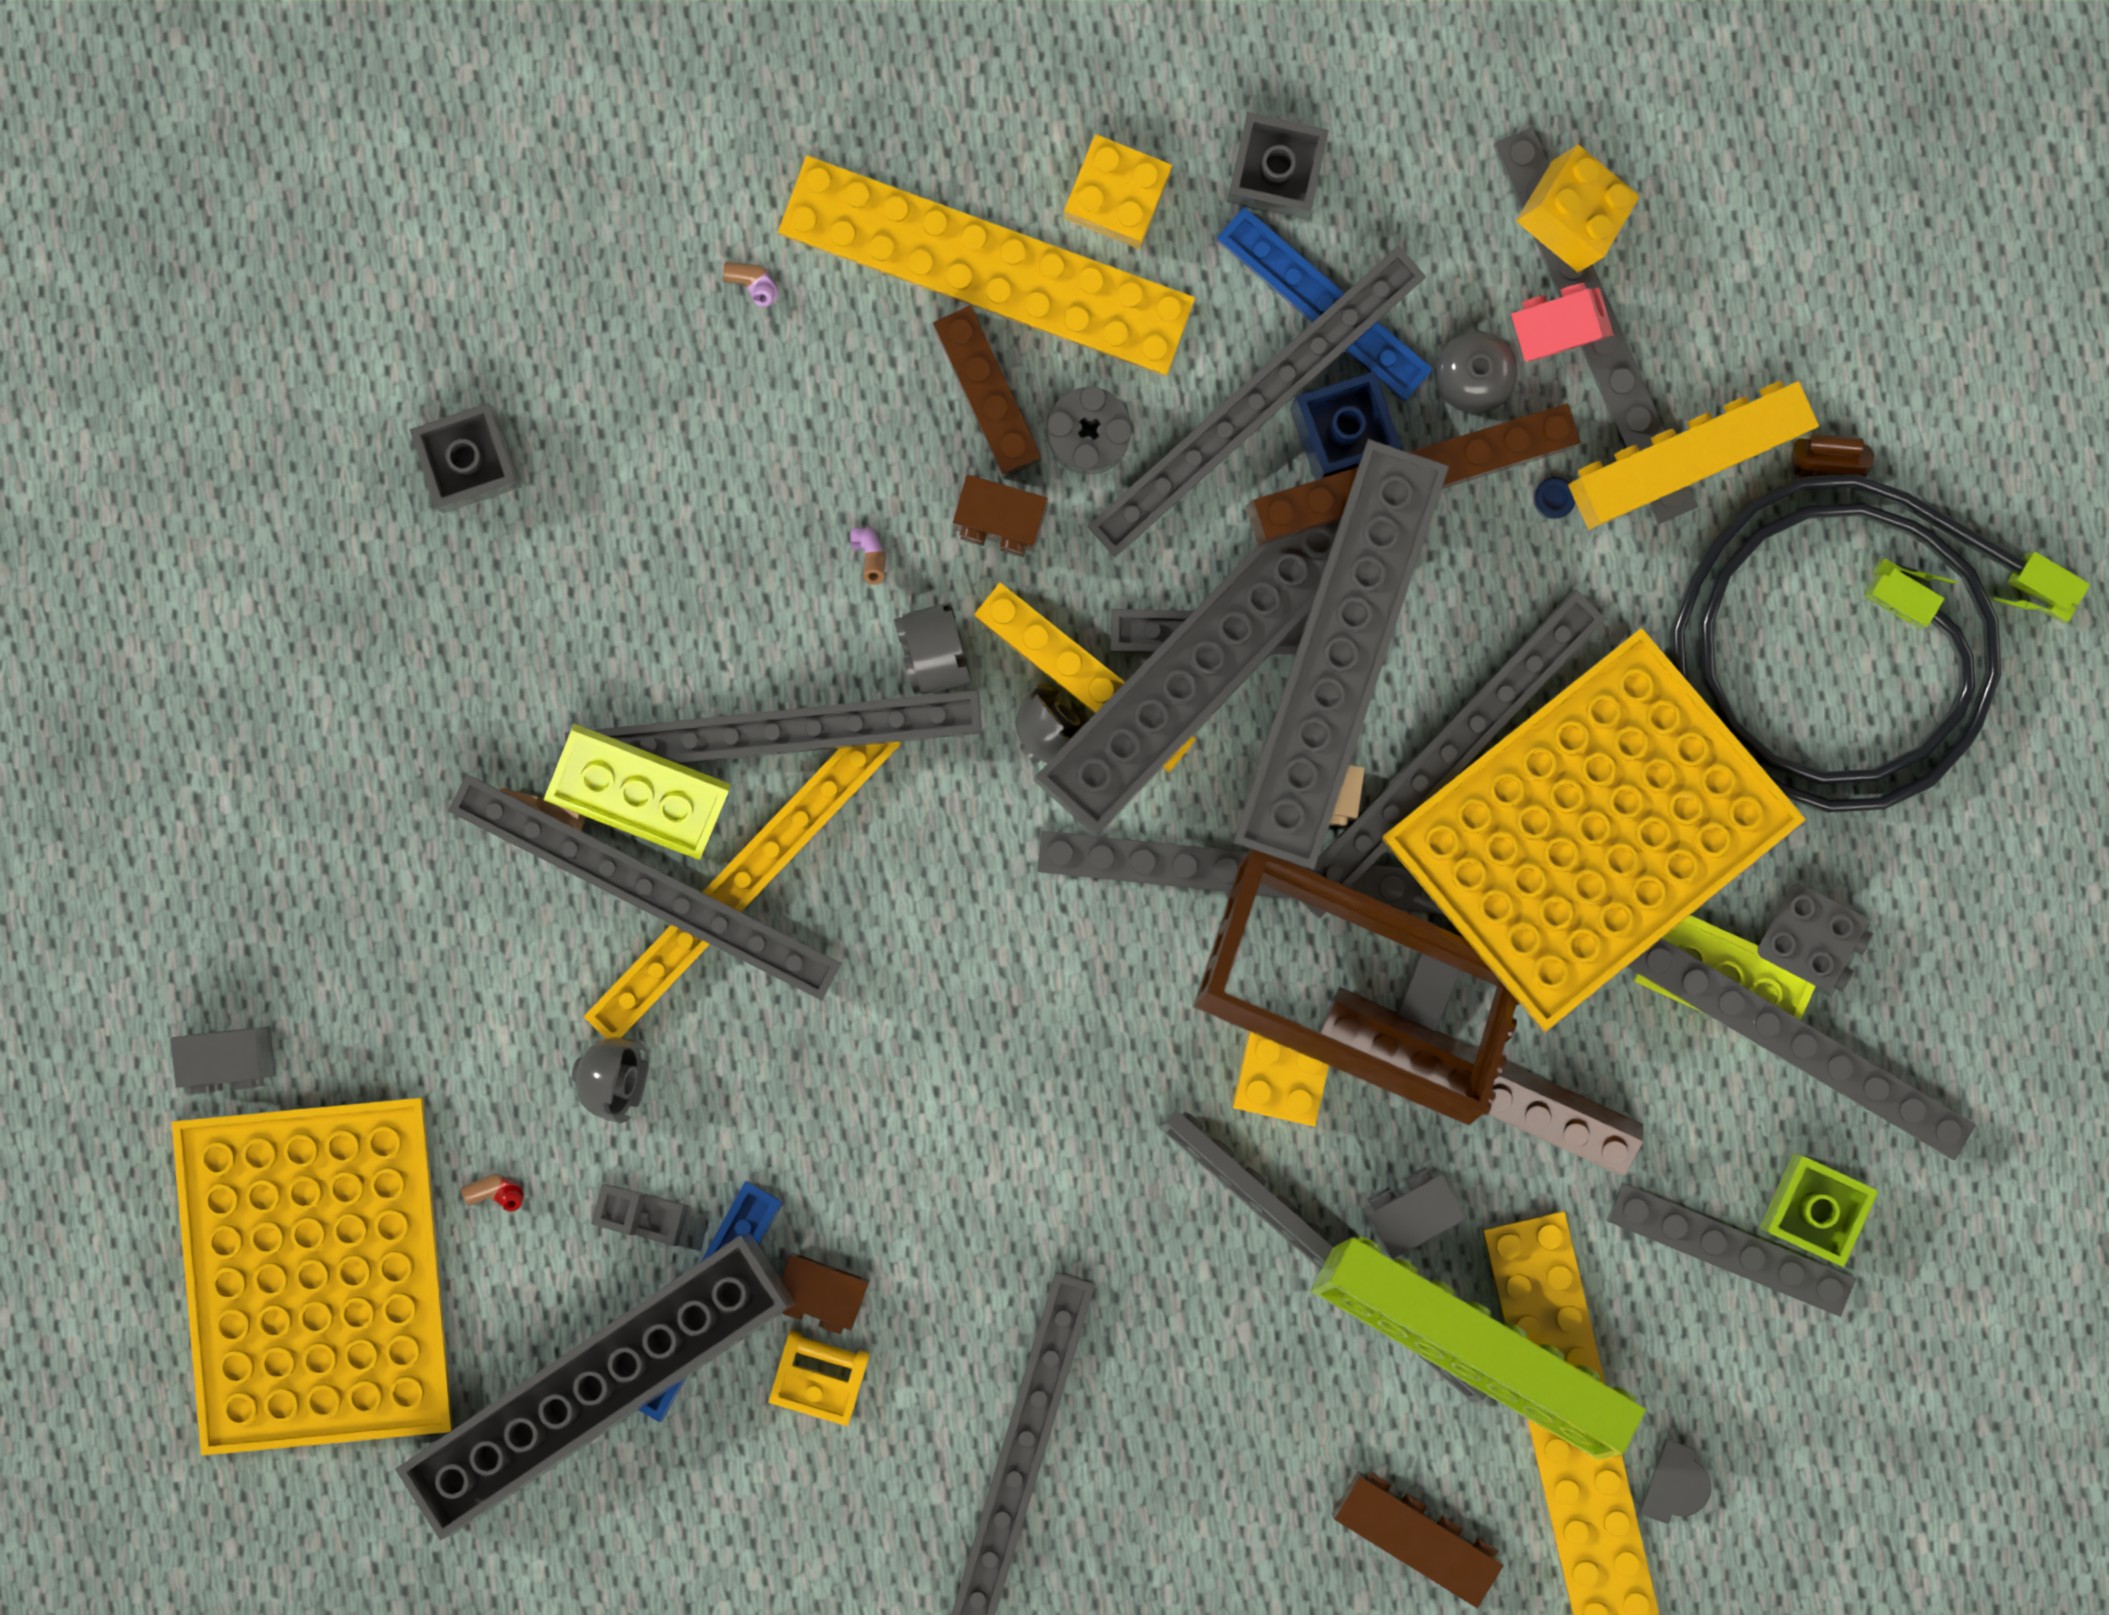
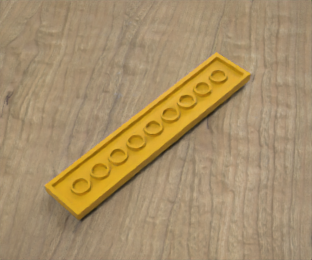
[777,155,1195,377]
[1482,1211,1659,1615]

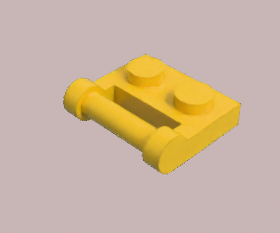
[768,1329,870,1427]

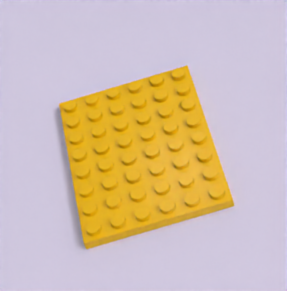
[1382,628,1806,1034]
[171,1097,454,1456]

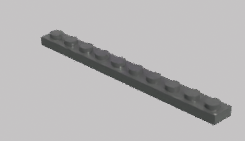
[1493,127,1698,524]
[1087,245,1426,558]
[1299,590,1606,918]
[565,690,983,764]
[448,774,842,1001]
[1037,831,1444,914]
[1627,938,1976,1160]
[1159,1110,1487,1403]
[951,1271,1095,1615]

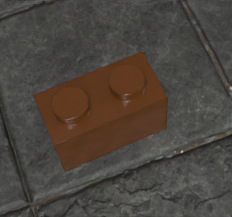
[781,1252,870,1334]

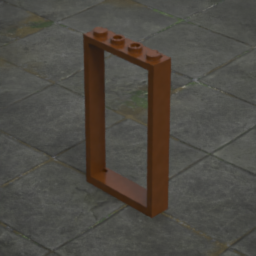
[1193,849,1519,1126]

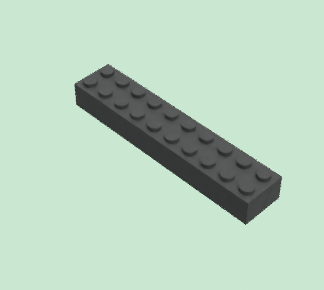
[395,1233,796,1540]

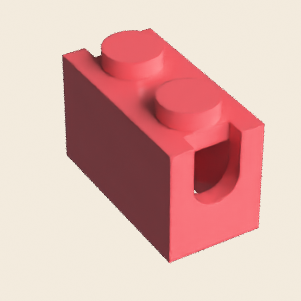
[1511,282,1614,362]

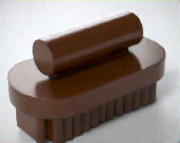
[1792,434,1875,478]

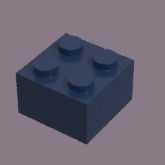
[1290,371,1403,480]

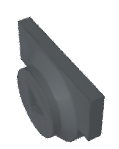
[1639,1438,1711,1525]

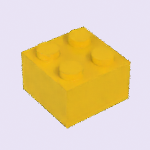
[1064,134,1172,250]
[1516,144,1640,273]
[1231,1031,1329,1127]

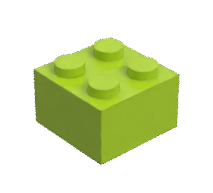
[1759,1153,1879,1268]

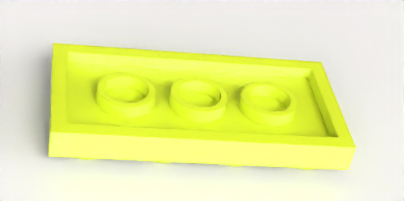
[543,723,731,860]
[1632,915,1815,1020]

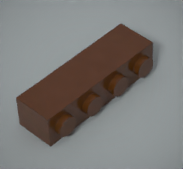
[933,305,1041,479]
[1332,1471,1504,1609]

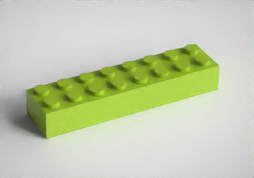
[1310,1236,1646,1460]

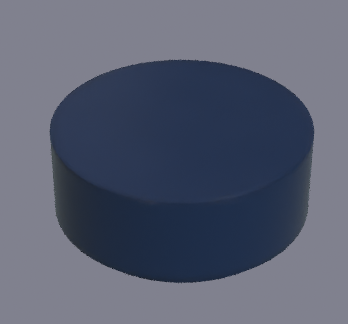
[1533,477,1576,519]

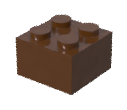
[953,474,1048,558]

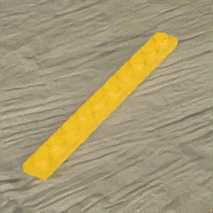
[583,742,902,1039]

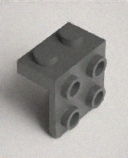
[1758,883,1874,997]

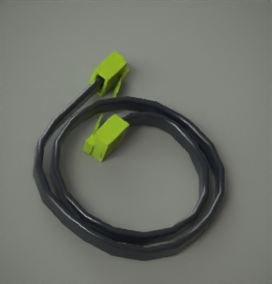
[1670,474,2091,813]

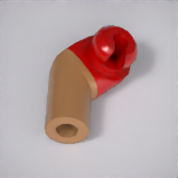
[461,1174,524,1212]

